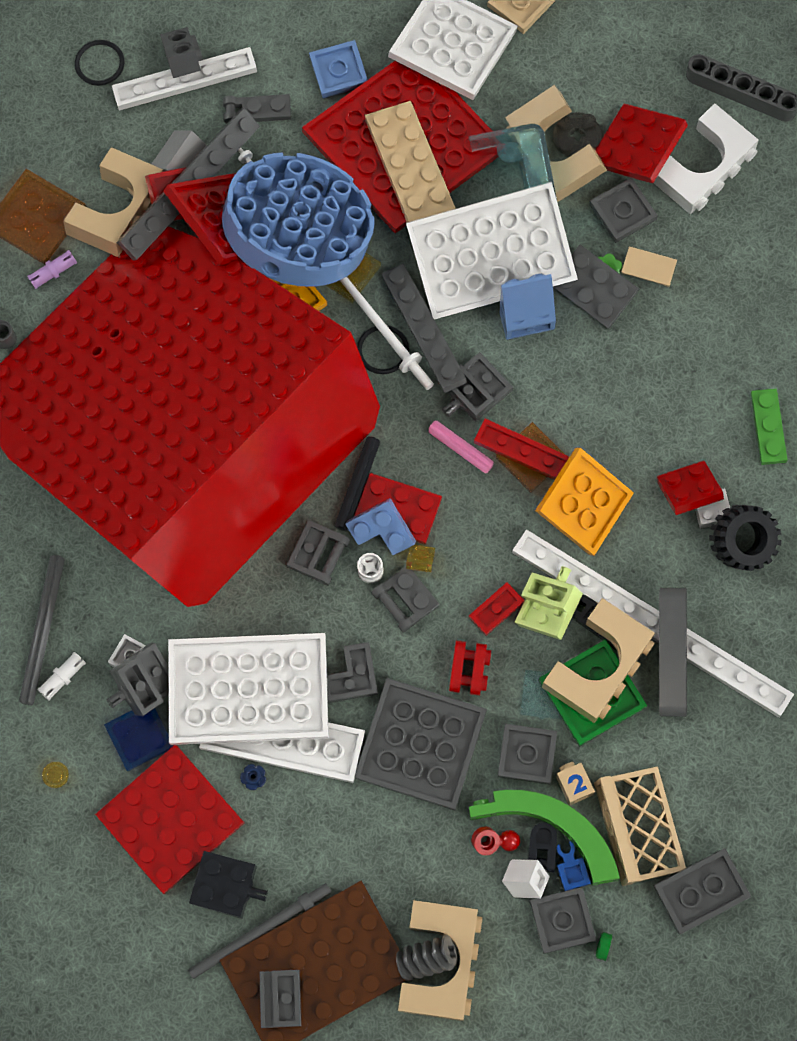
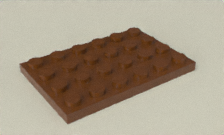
[220,880,406,1041]

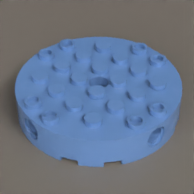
[222,153,374,287]

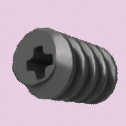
[396,935,457,981]

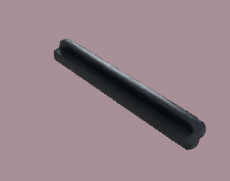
[335,436,380,531]

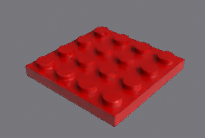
[163,173,242,265]
[95,745,245,894]

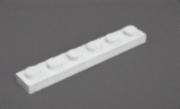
[112,47,257,111]

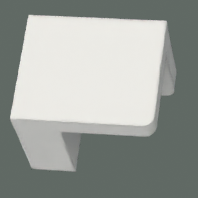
[502,860,550,898]

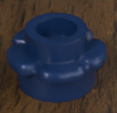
[240,764,266,790]

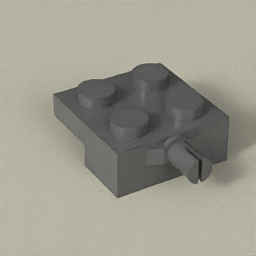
[442,352,513,422]
[106,643,169,716]

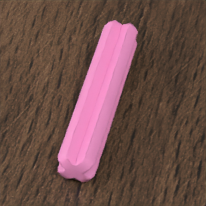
[428,421,494,473]

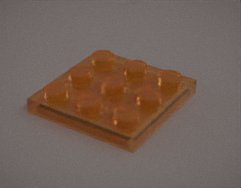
[0,169,87,265]

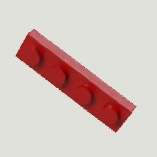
[474,418,569,480]

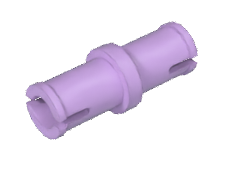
[27,250,77,289]

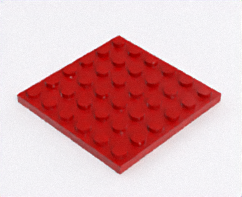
[302,61,507,234]

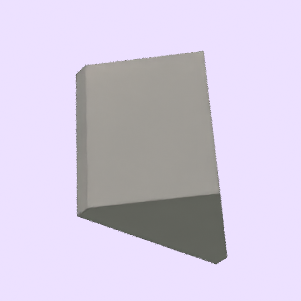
[151,130,207,172]

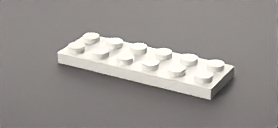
[199,722,365,783]

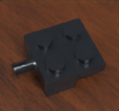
[189,851,268,919]

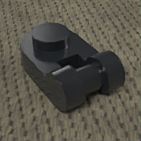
[528,822,557,873]

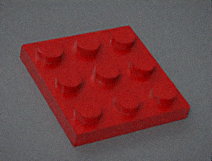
[595,104,688,184]

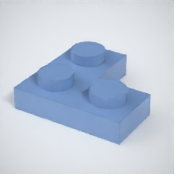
[345,498,416,555]

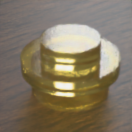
[42,762,69,788]

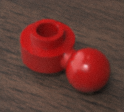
[471,826,520,855]

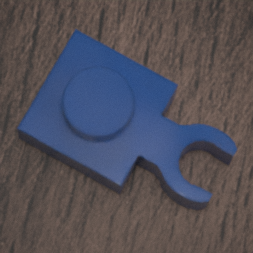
[557,841,591,891]

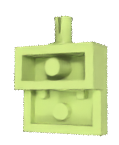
[515,566,583,640]

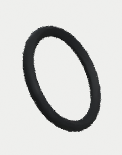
[75,40,125,86]
[357,325,409,375]

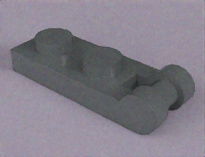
[223,94,291,124]

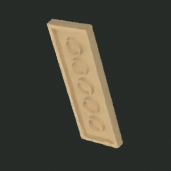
[365,101,456,222]

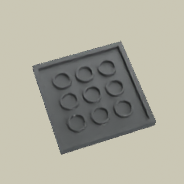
[354,678,487,811]

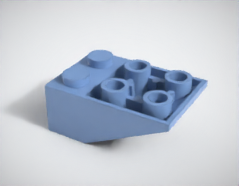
[500,274,556,340]

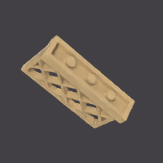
[594,766,686,886]

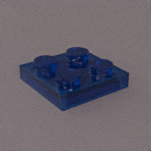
[104,708,174,771]

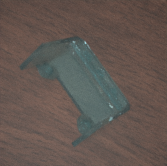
[469,124,558,203]

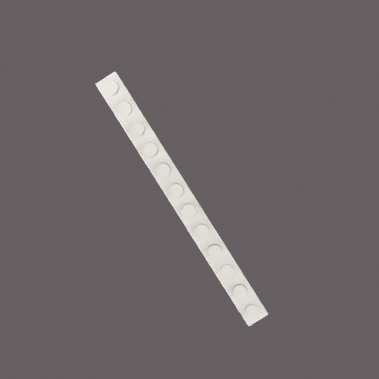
[512,529,794,718]

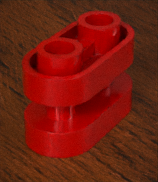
[449,640,492,696]

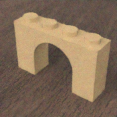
[505,85,607,202]
[64,148,163,257]
[542,598,655,723]
[398,900,482,1021]

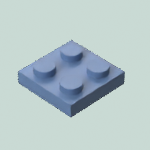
[309,40,368,98]

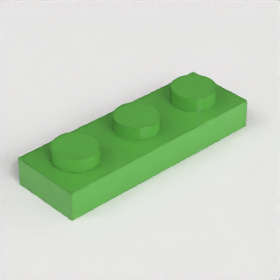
[751,388,788,465]

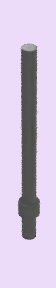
[188,883,332,979]

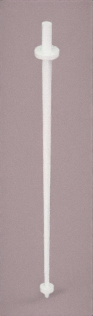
[238,148,434,390]

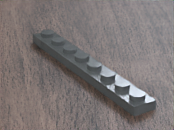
[116,108,260,260]

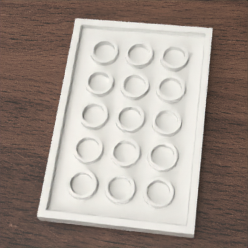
[406,182,578,319]
[168,633,329,745]

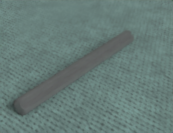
[19,555,65,705]

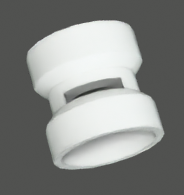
[357,553,383,584]

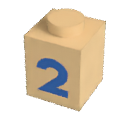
[556,762,595,806]

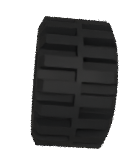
[709,505,782,571]

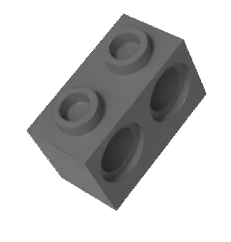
[160,27,203,78]

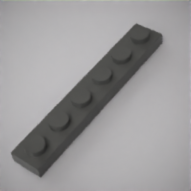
[381,263,467,393]

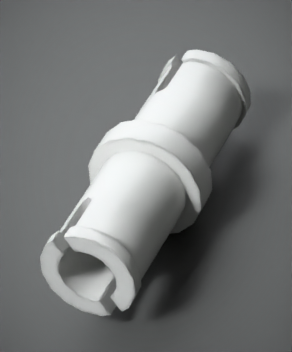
[37,652,86,701]

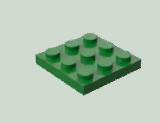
[538,639,647,747]

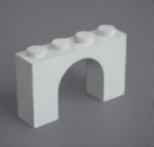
[654,103,759,214]

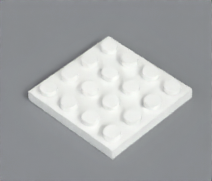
[388,0,517,100]

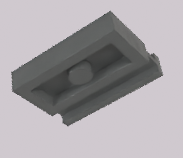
[260,970,302,1028]

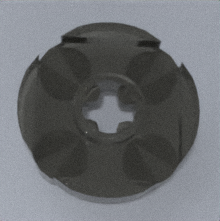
[553,112,602,158]

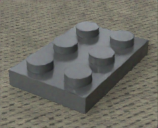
[553,245,640,329]
[653,848,751,935]

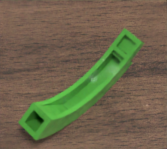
[469,790,620,886]

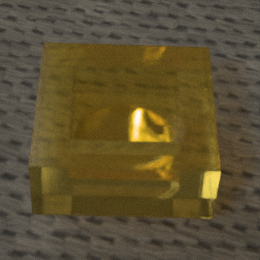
[406,545,435,572]

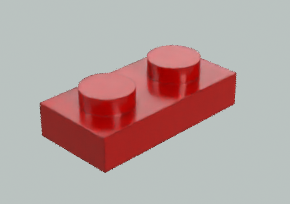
[469,582,524,636]

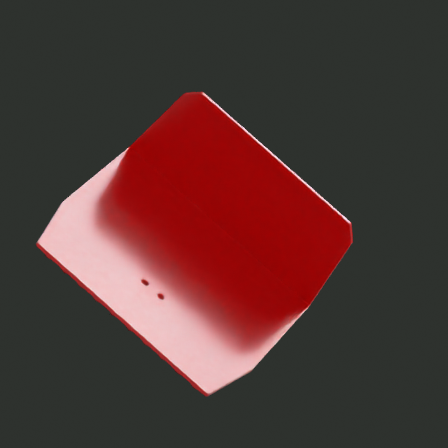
[0,227,380,607]

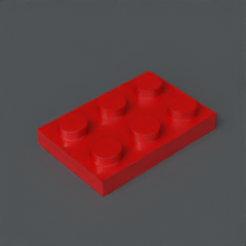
[354,473,442,545]

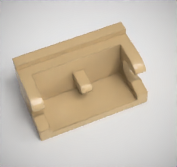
[621,246,677,287]

